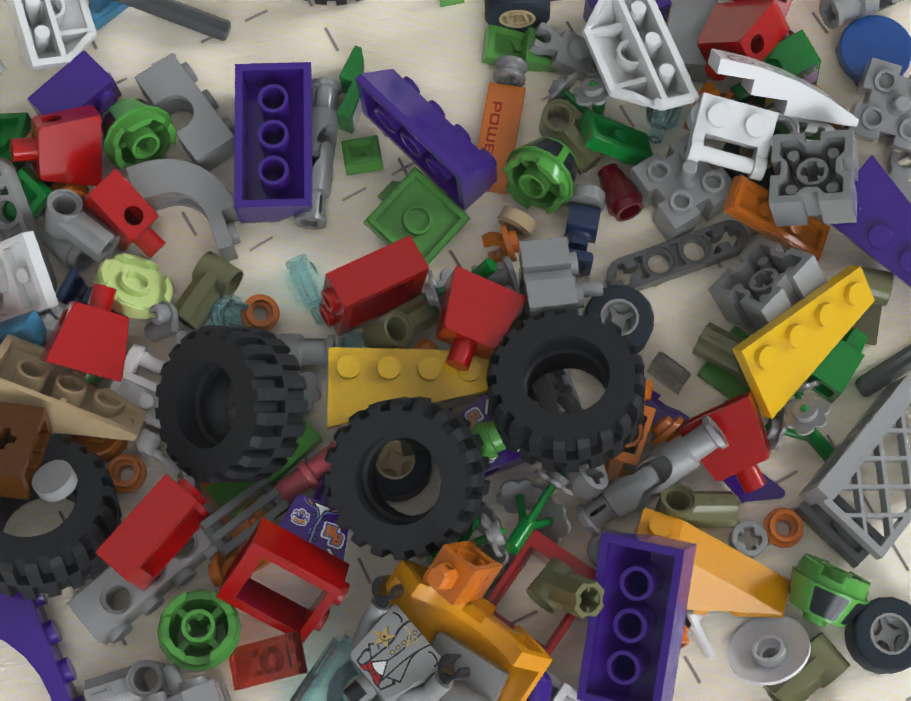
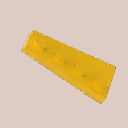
[732,265,875,419]
[327,347,489,429]

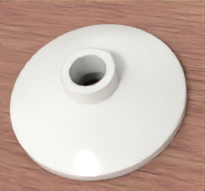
[727,615,811,686]

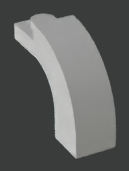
[126,159,241,262]

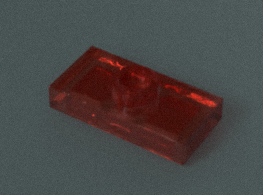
[228,631,308,691]

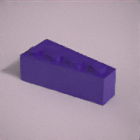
[821,155,911,289]

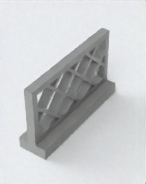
[799,375,911,560]

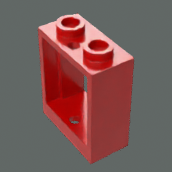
[318,235,429,337]
[95,474,210,591]
[216,517,350,643]
[487,530,596,656]

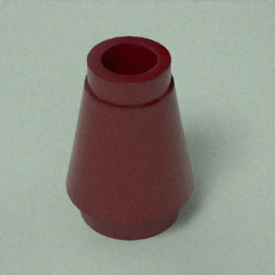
[597,163,643,222]

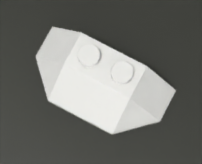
[5,0,97,71]
[582,0,699,111]

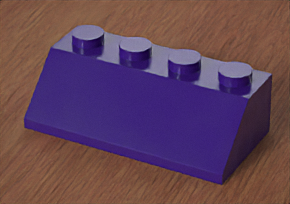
[234,62,313,223]
[355,69,497,211]
[576,532,697,701]

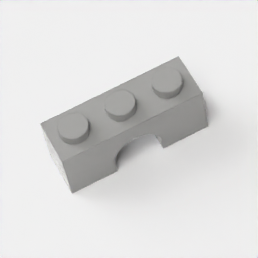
[135,53,235,172]

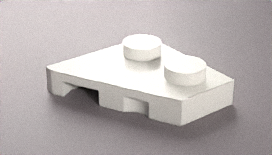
[0,231,59,322]

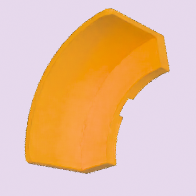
[354,560,552,701]

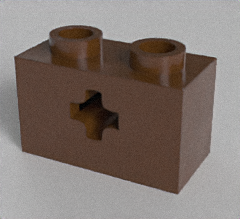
[0,402,53,500]

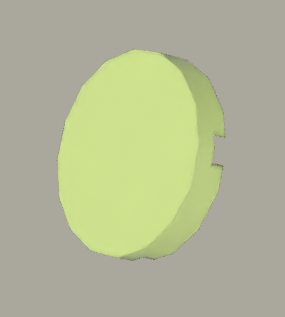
[94,253,174,319]

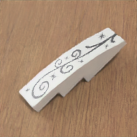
[708,48,859,127]

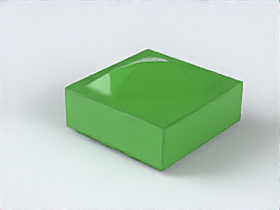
[341,135,384,176]

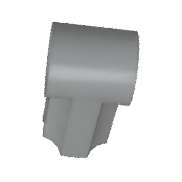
[44,189,120,262]
[83,660,169,701]

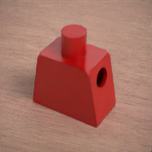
[697,0,790,81]
[10,105,102,186]
[82,168,166,259]
[436,266,527,371]
[40,283,129,382]
[678,389,771,493]

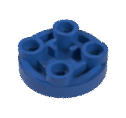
[835,15,911,87]

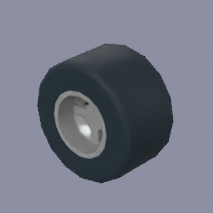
[583,285,654,354]
[844,597,911,674]

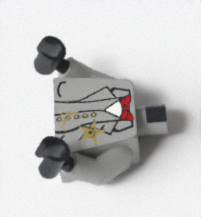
[341,575,470,701]

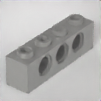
[66,504,232,645]

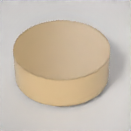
[497,206,537,238]

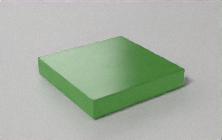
[363,167,471,265]

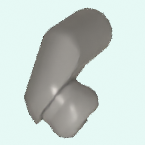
[144,301,179,342]

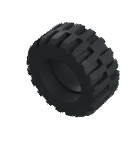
[486,309,646,473]
[155,325,308,484]
[323,396,490,560]
[0,436,122,599]

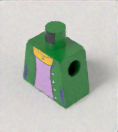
[730,29,821,110]

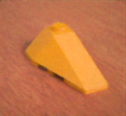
[633,507,790,618]

